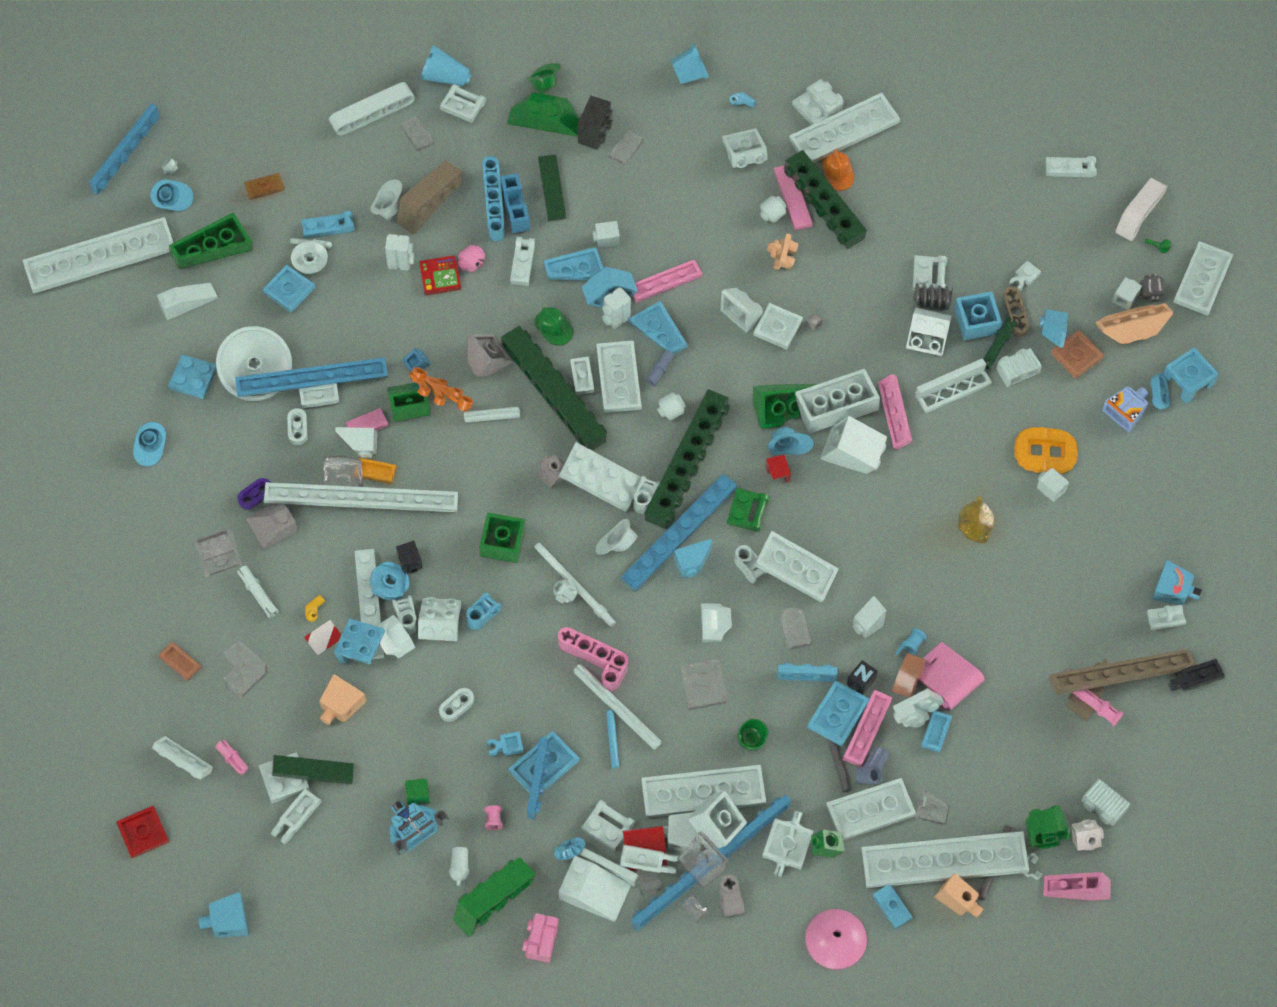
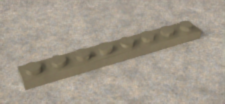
[1049,649,1196,695]

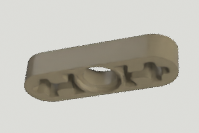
[1003,286,1029,337]

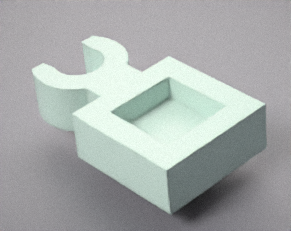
[1009,261,1041,291]

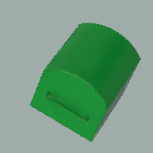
[405,778,430,806]

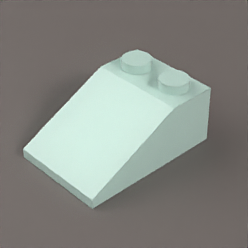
[559,856,631,922]

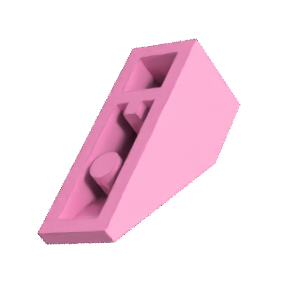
[1043,872,1111,901]

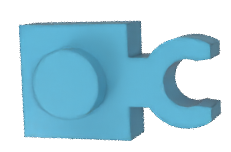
[487,732,523,756]

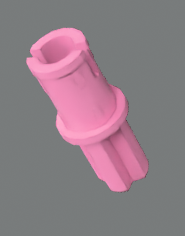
[215,739,248,775]

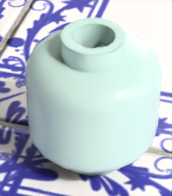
[759,196,787,223]
[657,392,686,420]

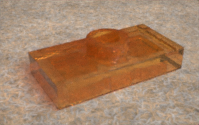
[244,173,284,200]

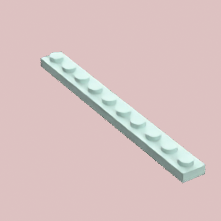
[264,482,458,512]

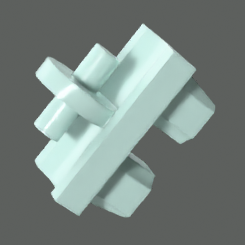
[1147,605,1186,630]

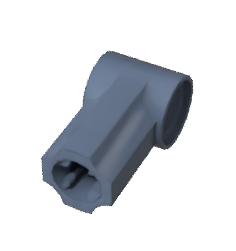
[855,747,889,784]

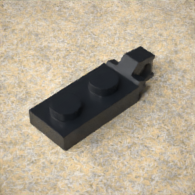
[1168,659,1225,691]

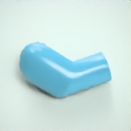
[729,92,757,108]

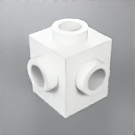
[1071,820,1104,851]

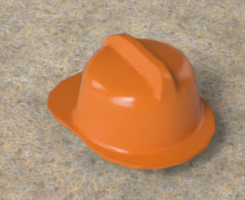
[822,149,854,191]

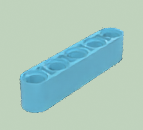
[482,156,505,241]

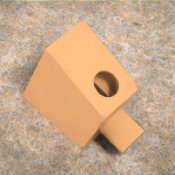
[320,674,366,725]
[934,873,984,918]

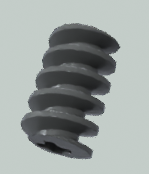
[913,283,953,310]

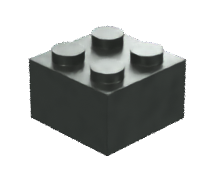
[577,95,613,150]

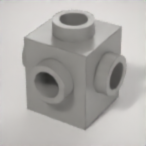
[536,454,565,488]

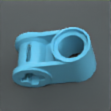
[466,592,502,630]

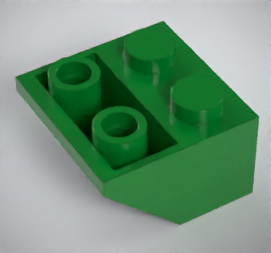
[387,383,431,422]

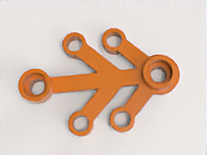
[409,367,474,412]

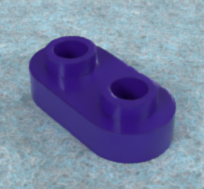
[237,478,271,510]

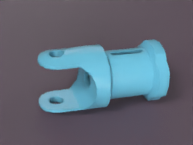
[895,628,927,655]

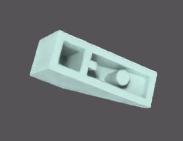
[157,283,218,320]

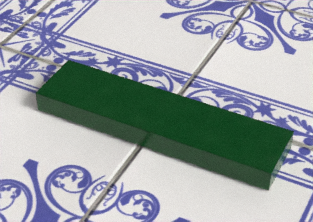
[538,154,566,221]
[272,755,354,784]

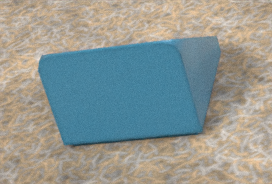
[402,348,431,371]

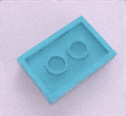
[807,680,870,746]
[508,731,580,795]

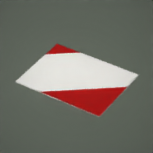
[304,620,342,655]

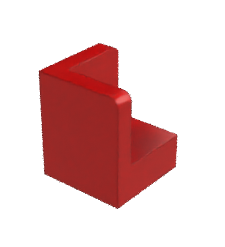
[765,454,791,483]

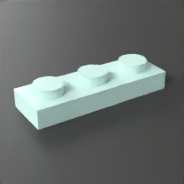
[152,736,213,779]

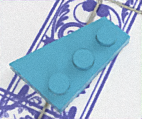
[628,301,688,354]

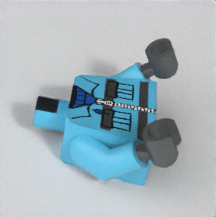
[389,801,449,855]

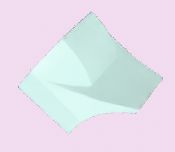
[701,603,732,642]
[377,615,415,659]

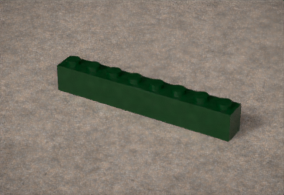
[501,326,607,451]

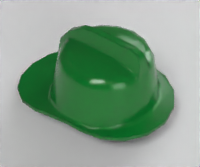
[527,63,561,94]
[535,307,573,346]

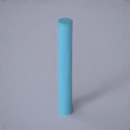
[606,710,619,769]

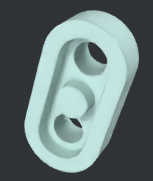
[287,408,308,445]
[439,688,474,722]

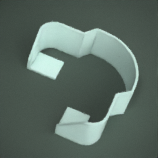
[1023,853,1043,880]

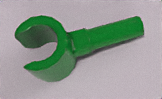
[1145,238,1171,253]

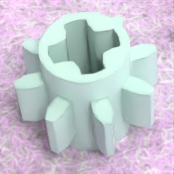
[553,579,577,603]

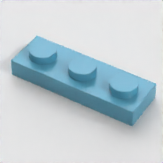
[777,663,837,682]

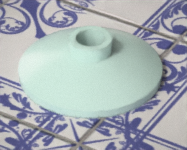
[291,241,328,274]

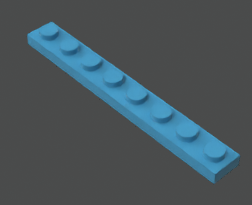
[235,358,388,397]
[621,474,737,592]

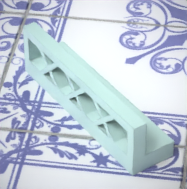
[915,358,992,414]

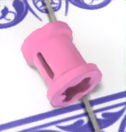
[484,805,503,831]

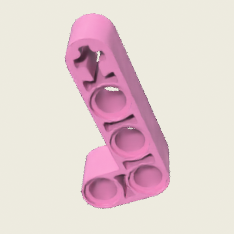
[558,627,628,692]

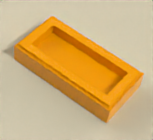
[355,458,397,485]

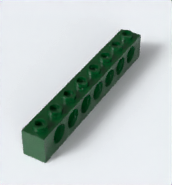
[645,389,730,529]

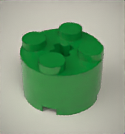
[1025,805,1071,849]

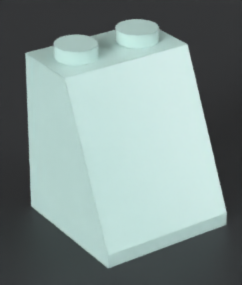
[820,416,887,474]

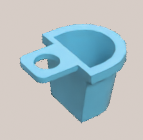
[670,43,709,84]

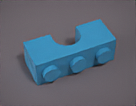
[500,173,530,234]

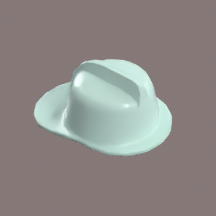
[371,179,402,221]
[596,519,638,555]

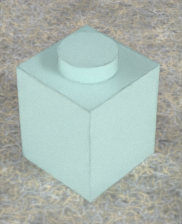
[592,221,620,249]
[1112,277,1142,310]
[1037,468,1069,502]

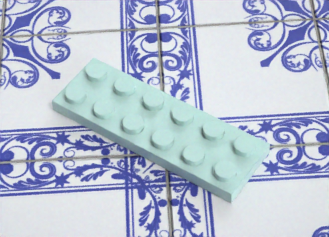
[789,93,900,163]
[641,765,766,818]

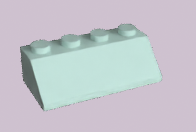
[795,369,880,434]

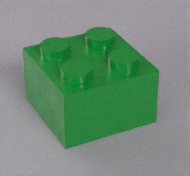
[479,512,526,563]

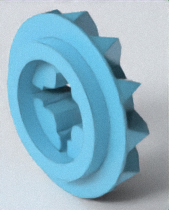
[554,837,585,860]

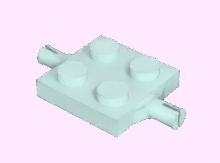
[762,811,813,877]

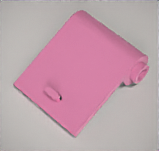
[918,642,985,711]

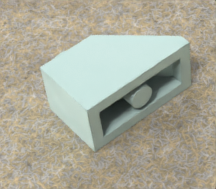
[853,596,887,639]

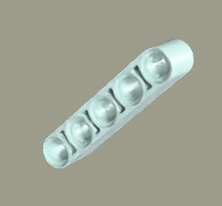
[329,82,415,136]

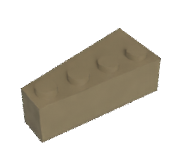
[397,160,463,234]

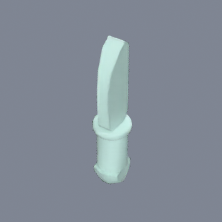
[290,238,332,249]

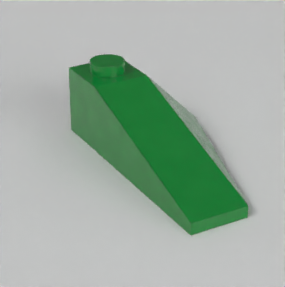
[753,384,818,429]

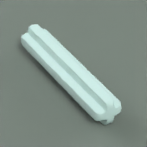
[464,407,520,423]

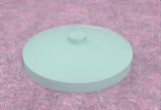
[216,326,292,401]

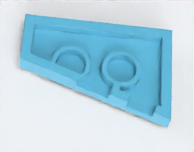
[543,247,603,281]

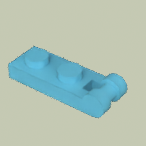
[301,211,355,239]

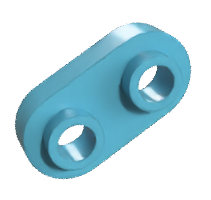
[1150,373,1170,410]

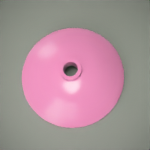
[805,909,867,970]

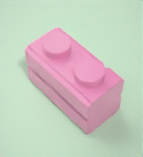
[523,913,559,963]

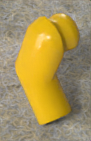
[305,595,325,622]

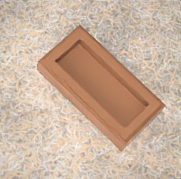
[158,642,201,682]

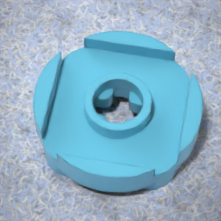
[370,562,409,600]

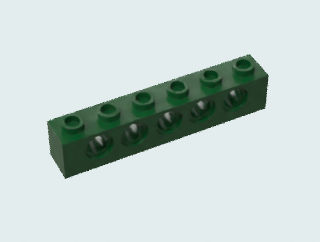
[784,150,867,249]

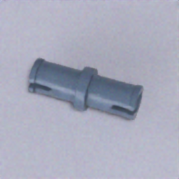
[645,350,675,387]

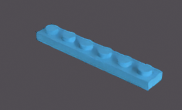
[89,103,160,195]

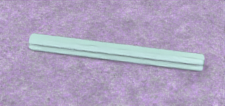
[574,664,661,750]

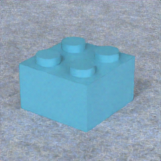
[954,291,1002,341]

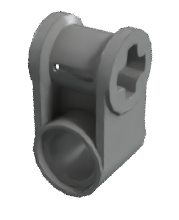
[719,875,744,917]

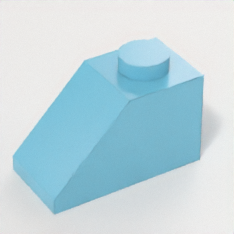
[1039,309,1068,348]
[674,539,712,578]

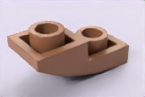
[892,653,926,698]

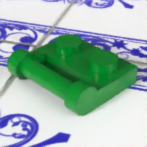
[727,488,770,532]

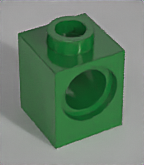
[811,829,844,858]

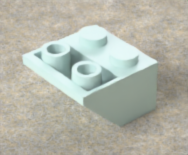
[906,308,952,356]

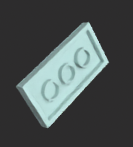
[1173,241,1234,316]
[596,340,642,413]
[559,442,642,512]
[754,531,839,602]
[826,778,916,840]

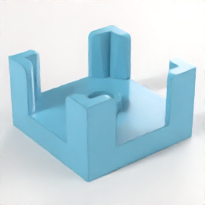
[1163,347,1219,404]

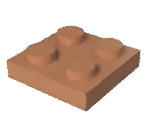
[1050,330,1104,379]

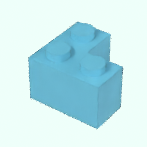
[581,266,638,308]

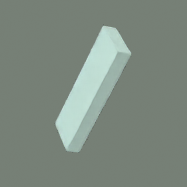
[580,848,638,887]

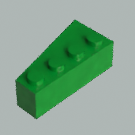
[169,212,253,269]

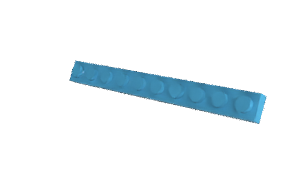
[631,795,791,931]

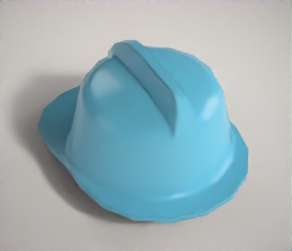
[150,180,193,211]
[133,422,166,466]
[768,427,814,456]

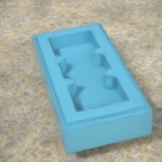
[921,710,952,753]
[872,885,912,929]

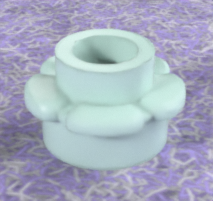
[161,158,178,174]

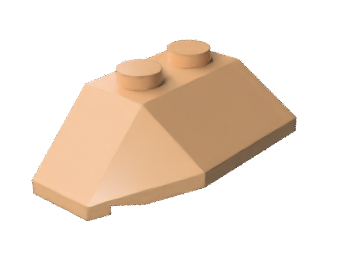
[1096,303,1173,344]

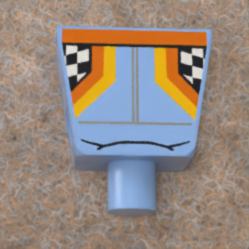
[1102,387,1148,433]

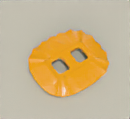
[1014,427,1078,474]

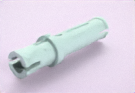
[237,565,279,618]

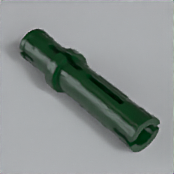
[983,317,1017,370]

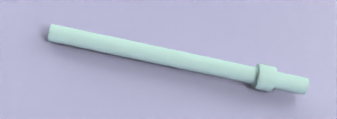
[534,543,616,627]

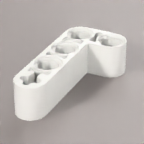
[1115,178,1167,242]

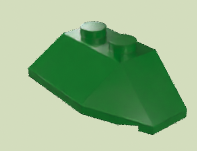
[507,92,580,137]

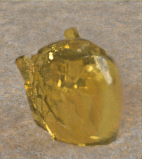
[958,496,995,544]

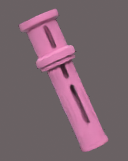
[1071,689,1124,727]

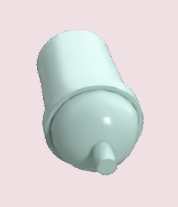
[449,847,470,886]

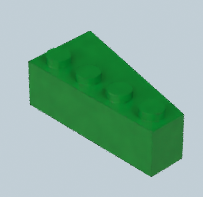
[453,856,535,937]

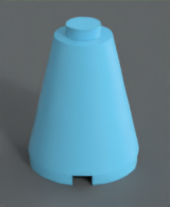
[420,45,472,86]

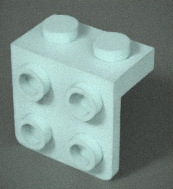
[418,597,461,641]

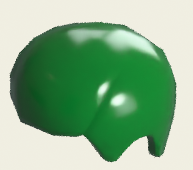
[737,719,769,751]

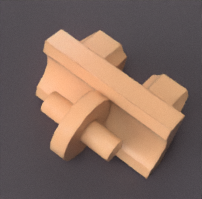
[767,233,798,270]

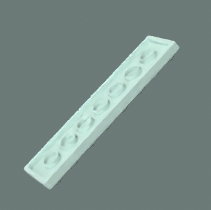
[23,217,174,294]
[861,831,1029,888]

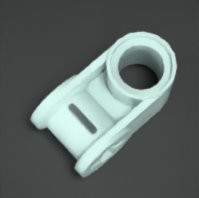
[633,475,660,514]
[734,545,767,583]
[392,595,418,635]

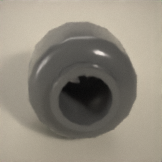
[1140,274,1165,302]

